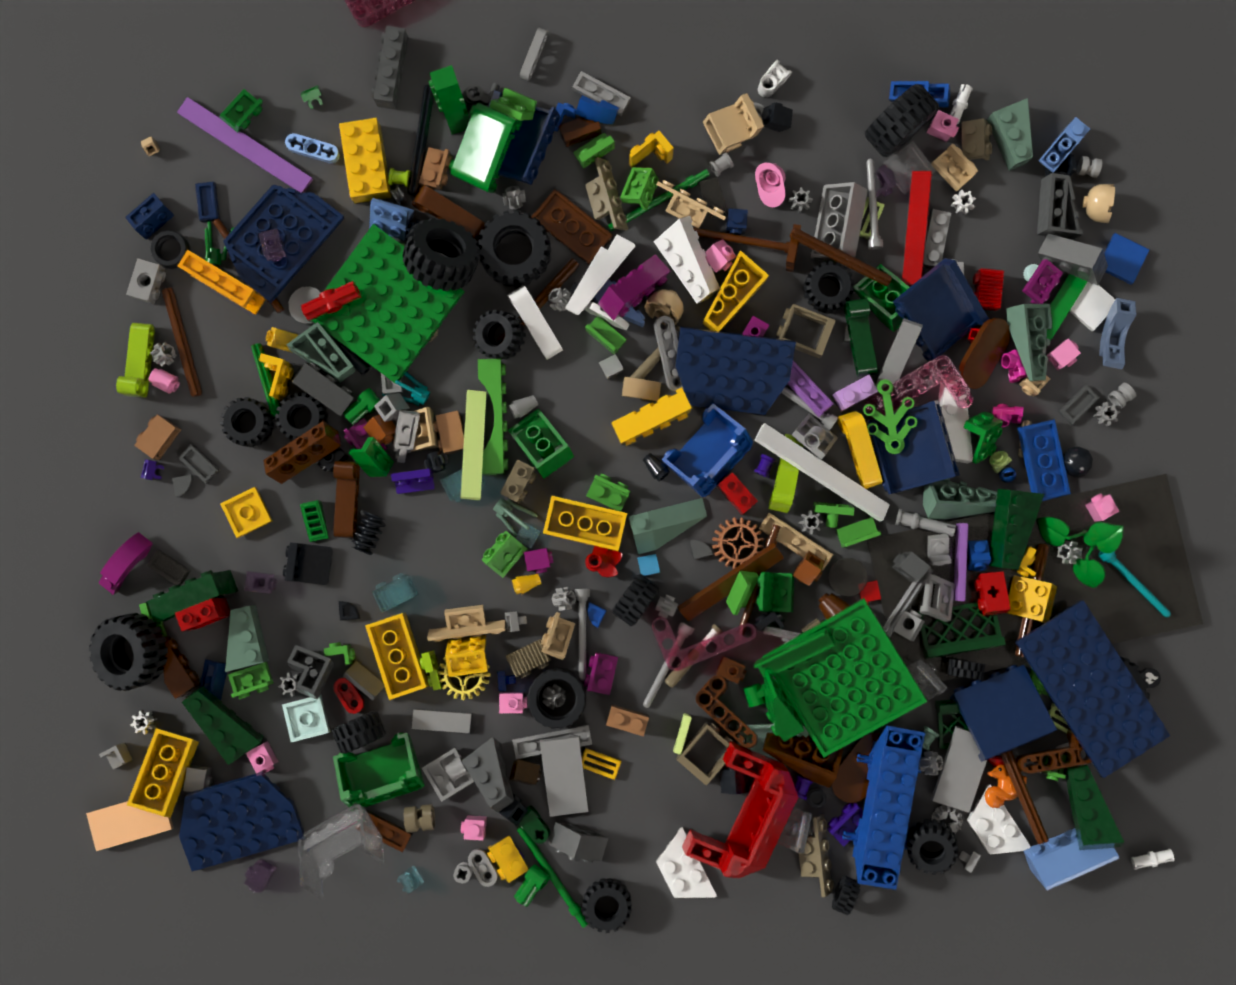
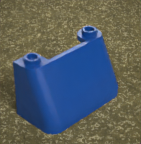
[662,404,753,497]

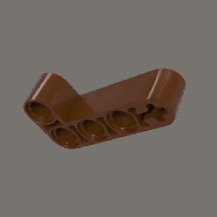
[412,185,485,241]
[333,461,360,538]
[696,675,758,749]
[1015,728,1091,773]

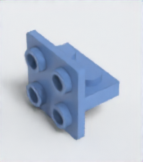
[369,198,414,240]

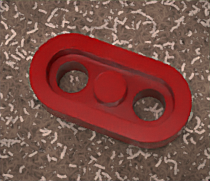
[334,677,365,714]

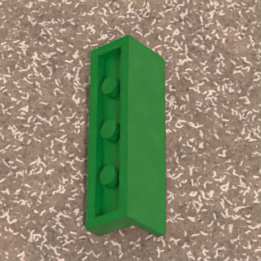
[754,627,835,678]

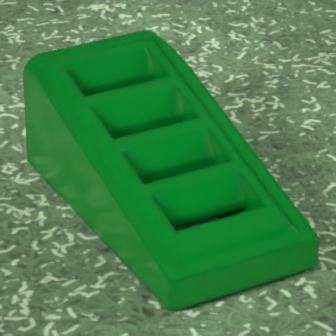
[300,500,329,542]

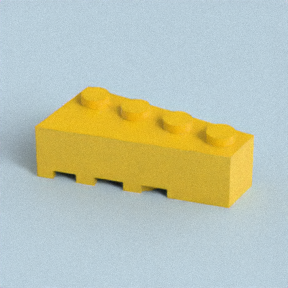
[611,387,692,446]

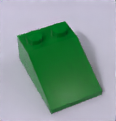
[853,264,910,332]
[508,408,574,479]
[764,670,804,742]

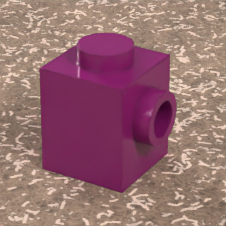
[743,316,769,337]
[524,548,554,574]

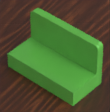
[585,316,627,355]
[836,517,882,548]
[726,571,759,615]

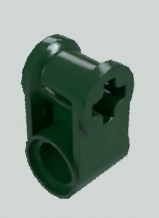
[519,805,550,844]

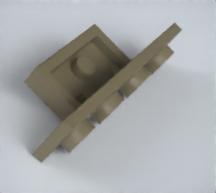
[585,157,628,231]
[797,814,834,897]

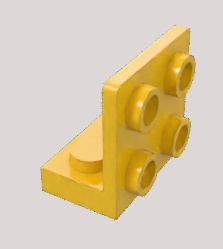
[629,131,674,168]
[259,353,294,401]
[1007,575,1058,623]
[445,635,488,677]

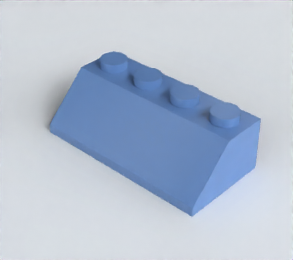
[1024,828,1119,890]

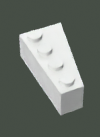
[654,216,720,304]

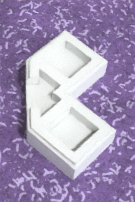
[584,302,629,331]

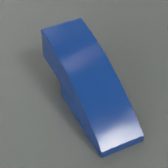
[889,81,951,108]

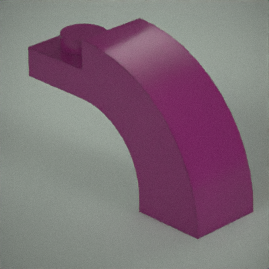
[99,532,153,595]

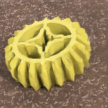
[438,657,491,700]

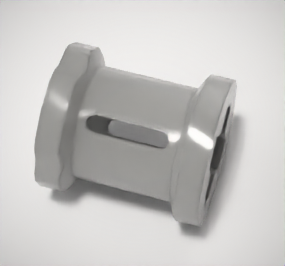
[709,152,734,177]
[453,862,473,884]

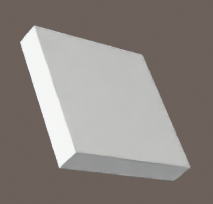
[1069,282,1115,331]

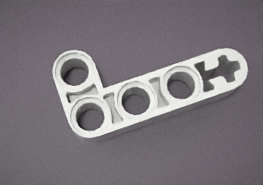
[507,285,563,360]

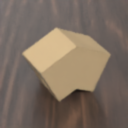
[141,136,160,156]

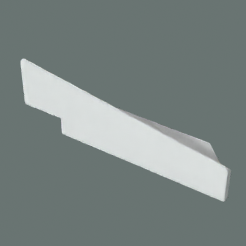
[565,234,635,315]

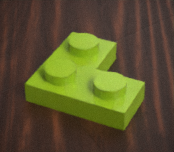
[420,650,443,691]

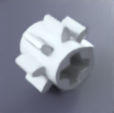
[951,190,976,215]
[130,710,157,734]

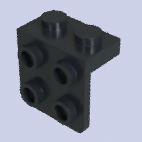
[283,542,333,585]

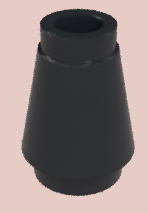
[643,453,670,482]

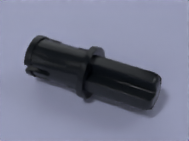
[338,343,371,376]

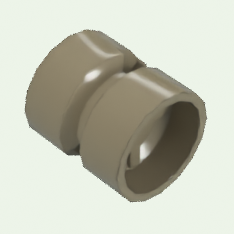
[404,804,435,833]

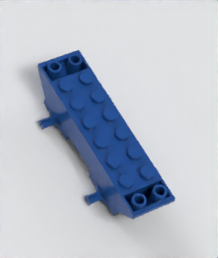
[842,725,925,890]

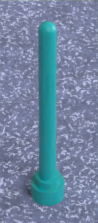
[1098,551,1171,617]

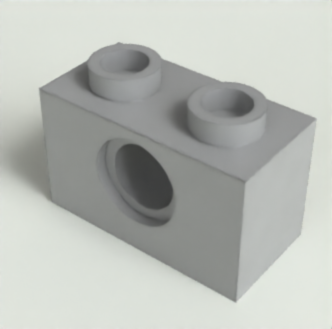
[126,258,166,304]

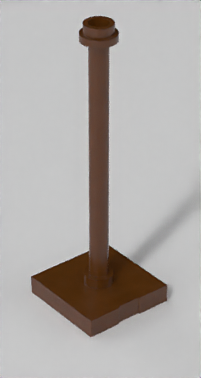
[693,224,801,272]

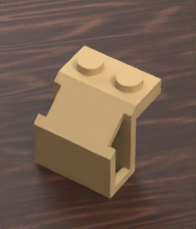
[703,93,764,155]

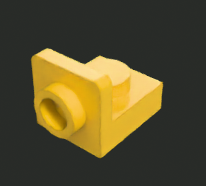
[266,327,298,353]
[1017,546,1037,578]

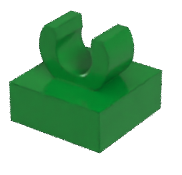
[301,85,322,109]

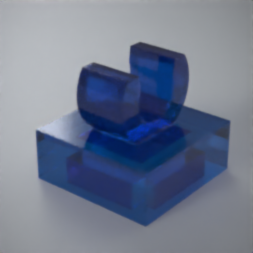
[497,670,516,691]

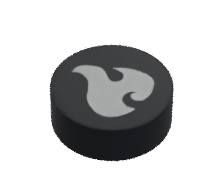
[1142,668,1161,688]

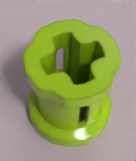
[388,168,410,187]

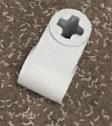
[758,60,792,98]

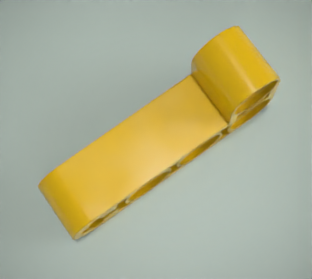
[837,411,882,489]

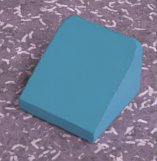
[637,554,660,576]

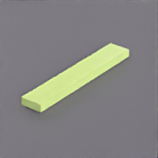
[460,390,486,500]

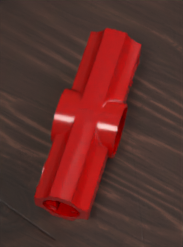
[301,281,361,321]

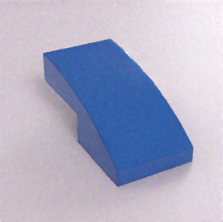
[576,95,619,125]

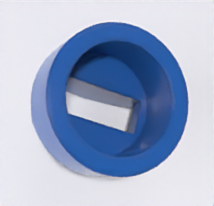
[999,467,1016,483]

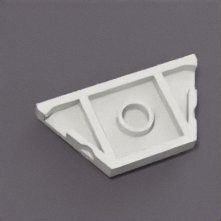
[967,784,1031,854]
[656,827,717,898]

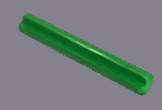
[251,343,280,416]

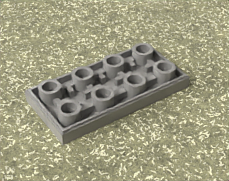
[931,726,987,813]
[540,735,588,817]

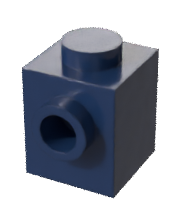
[726,208,748,235]

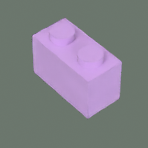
[832,375,878,412]

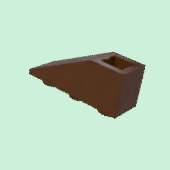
[163,636,200,699]

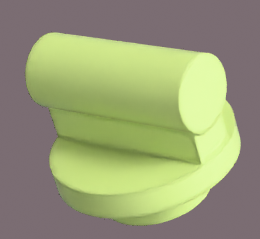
[989,451,1012,473]

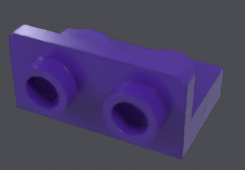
[391,469,435,494]
[827,803,863,847]

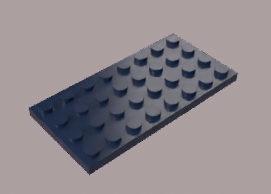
[1015,600,1170,778]

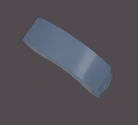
[1099,298,1136,369]

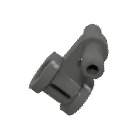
[463,83,500,106]

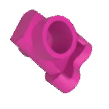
[1001,350,1027,383]
[992,404,1024,427]

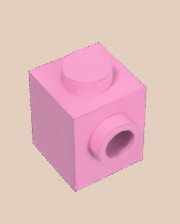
[926,110,959,142]
[705,239,737,273]
[1046,338,1081,370]
[1085,493,1120,522]
[499,692,528,713]
[246,741,278,773]
[461,815,487,840]

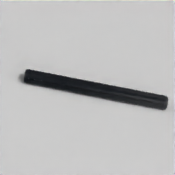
[407,84,434,195]

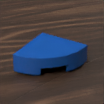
[587,602,606,628]

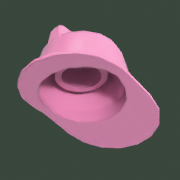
[755,163,786,207]

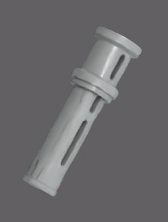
[895,509,956,537]

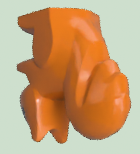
[985,765,1027,808]

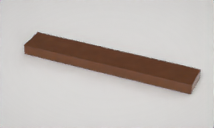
[677,543,784,622]

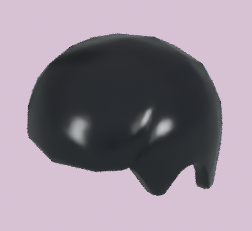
[1063,446,1093,477]

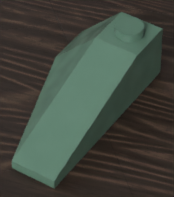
[1006,304,1052,381]
[923,478,997,520]
[628,498,707,554]

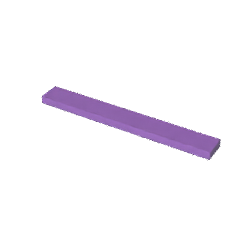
[177,97,313,193]

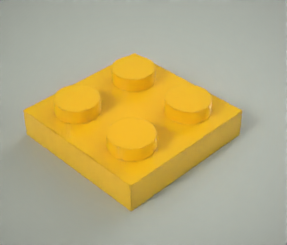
[220,487,273,538]

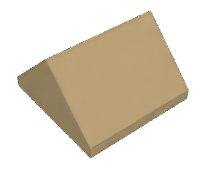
[411,407,439,452]

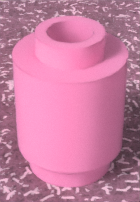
[148,368,180,394]

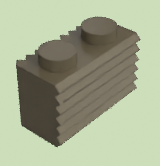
[506,638,551,678]

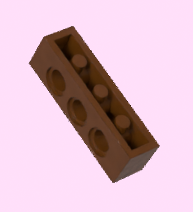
[263,421,341,484]

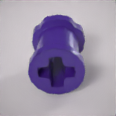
[754,454,777,479]
[795,775,813,800]

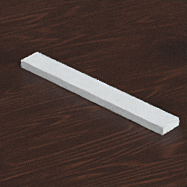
[754,423,890,522]

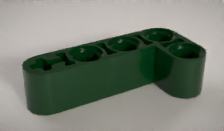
[844,298,878,377]

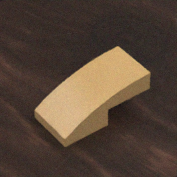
[622,377,661,401]

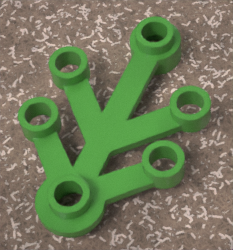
[863,379,917,454]

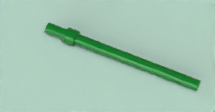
[608,169,710,232]
[517,827,589,928]

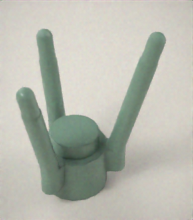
[493,498,538,536]

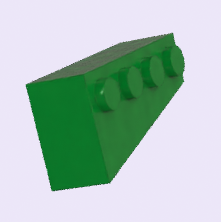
[428,65,470,135]

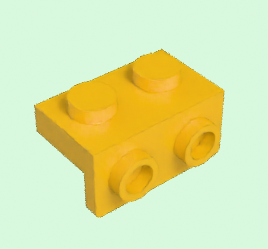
[487,835,529,883]

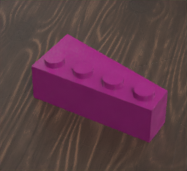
[598,254,670,321]

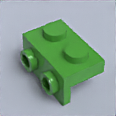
[228,662,274,699]

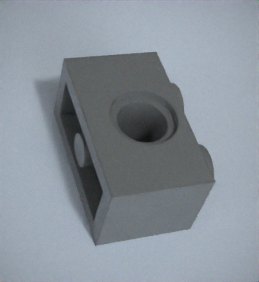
[892,552,930,582]

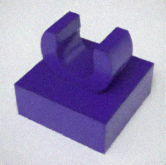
[141,459,164,480]

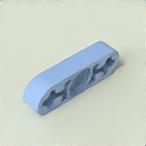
[285,133,340,164]

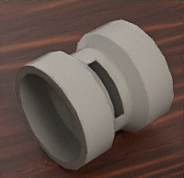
[1077,156,1102,178]
[1108,382,1137,409]

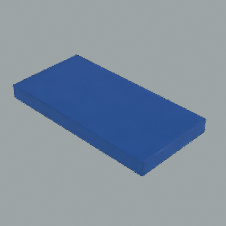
[1017,419,1071,501]

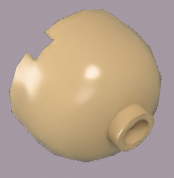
[1082,184,1115,223]
[644,290,684,325]

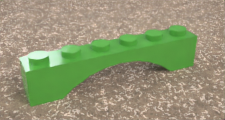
[478,359,509,475]

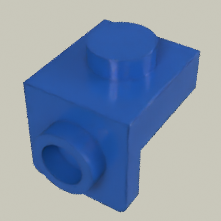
[554,102,576,132]
[967,540,991,572]

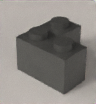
[287,645,334,700]
[549,822,608,863]

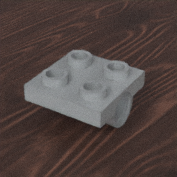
[792,413,838,459]
[422,747,474,802]

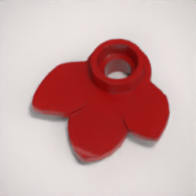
[585,546,623,578]

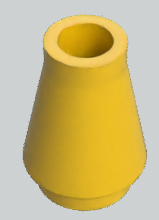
[512,574,541,595]

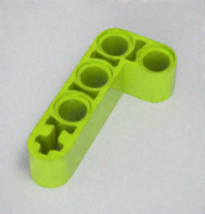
[116,323,155,398]
[768,434,804,513]

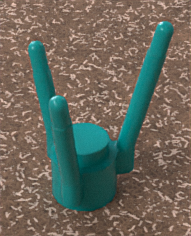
[382,372,430,406]

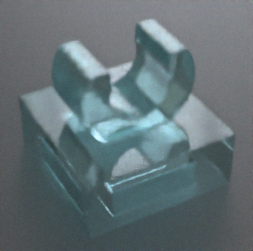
[397,866,424,894]

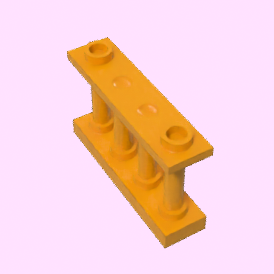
[178,250,266,315]

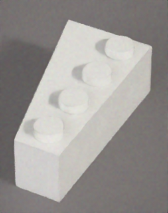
[938,380,973,463]

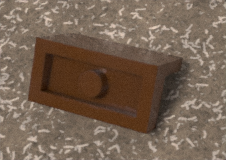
[559,117,601,147]

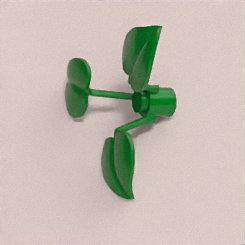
[1038,517,1124,588]

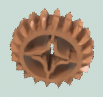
[712,517,764,569]

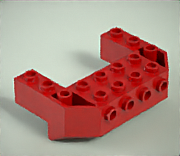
[682,742,798,878]

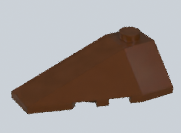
[762,732,844,788]

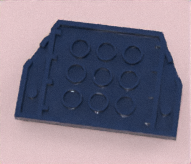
[223,185,345,303]
[675,327,796,415]
[179,772,306,871]

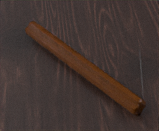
[790,228,892,286]
[497,259,579,344]
[162,288,202,397]
[1015,543,1049,657]
[1001,750,1049,844]

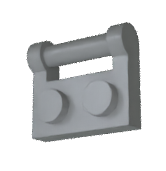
[920,574,955,622]

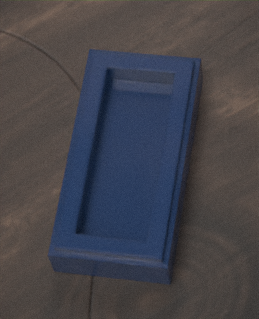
[195,181,220,222]

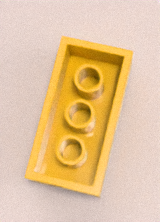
[339,118,392,204]
[543,496,627,552]
[365,612,429,700]
[127,728,199,818]

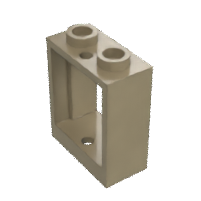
[776,304,836,359]
[676,723,735,786]

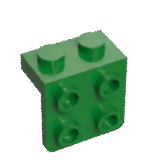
[964,412,1003,464]
[757,572,794,612]

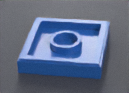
[1104,233,1149,284]

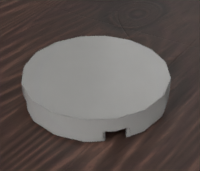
[288,286,321,325]

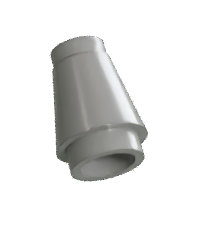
[508,395,538,419]

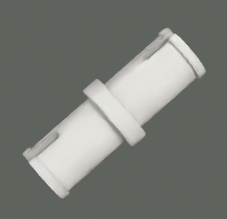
[950,84,972,124]
[1131,849,1174,870]

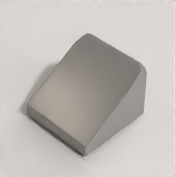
[599,354,624,379]

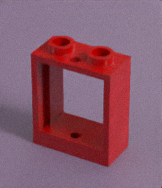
[175,598,230,631]

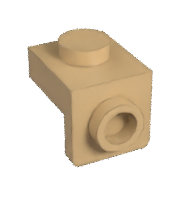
[1019,375,1050,397]

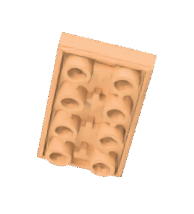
[86,801,173,851]

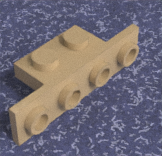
[656,180,726,228]
[427,605,506,642]

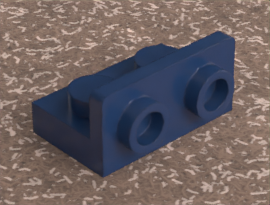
[125,193,174,239]

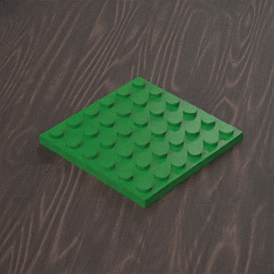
[311,224,465,384]
[763,598,927,757]

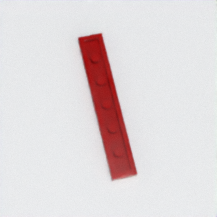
[902,171,932,286]

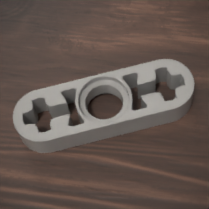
[520,27,548,81]

